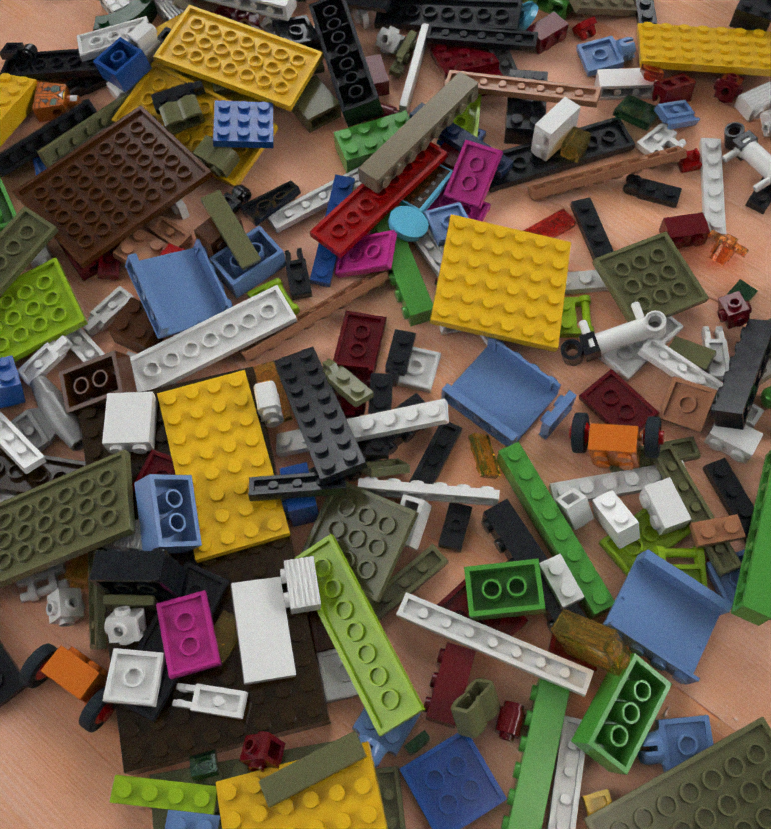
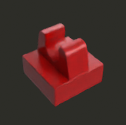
[572,16,597,41]
[677,148,702,173]

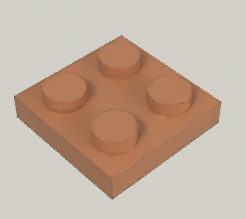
[113,228,168,264]
[658,376,718,433]

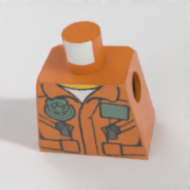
[32,82,81,122]

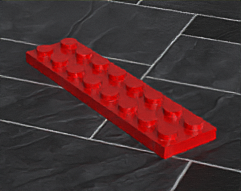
[310,142,447,258]

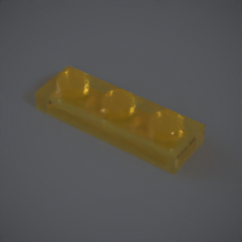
[253,361,292,422]

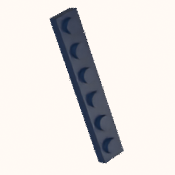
[409,102,514,179]

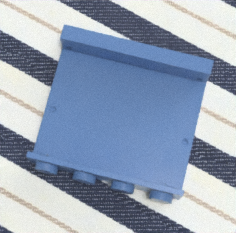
[125,239,233,339]
[441,337,561,447]
[601,550,733,685]

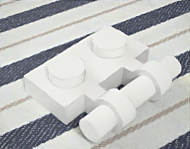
[635,122,687,165]
[16,562,70,603]

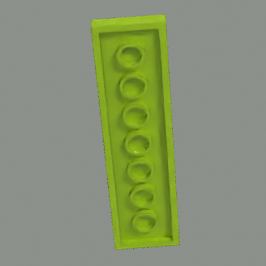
[294,534,425,736]

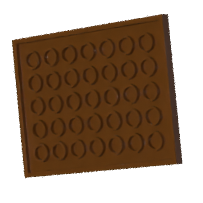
[13,105,213,269]

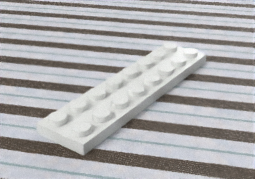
[130,285,297,392]

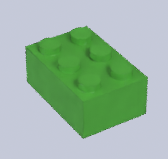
[464,559,546,621]

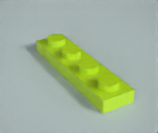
[109,775,218,815]

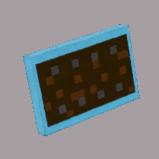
[399,164,453,213]

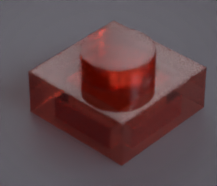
[640,64,664,82]

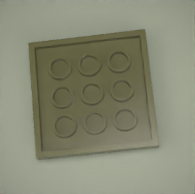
[592,231,709,325]
[301,482,419,602]

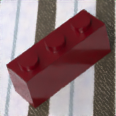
[423,642,476,729]

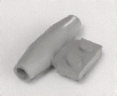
[10,375,83,452]

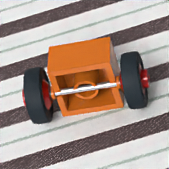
[569,412,664,470]
[19,643,116,732]

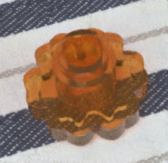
[707,229,749,266]

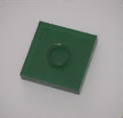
[613,95,659,131]

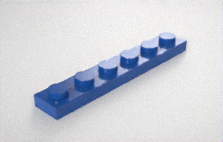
[310,174,355,287]

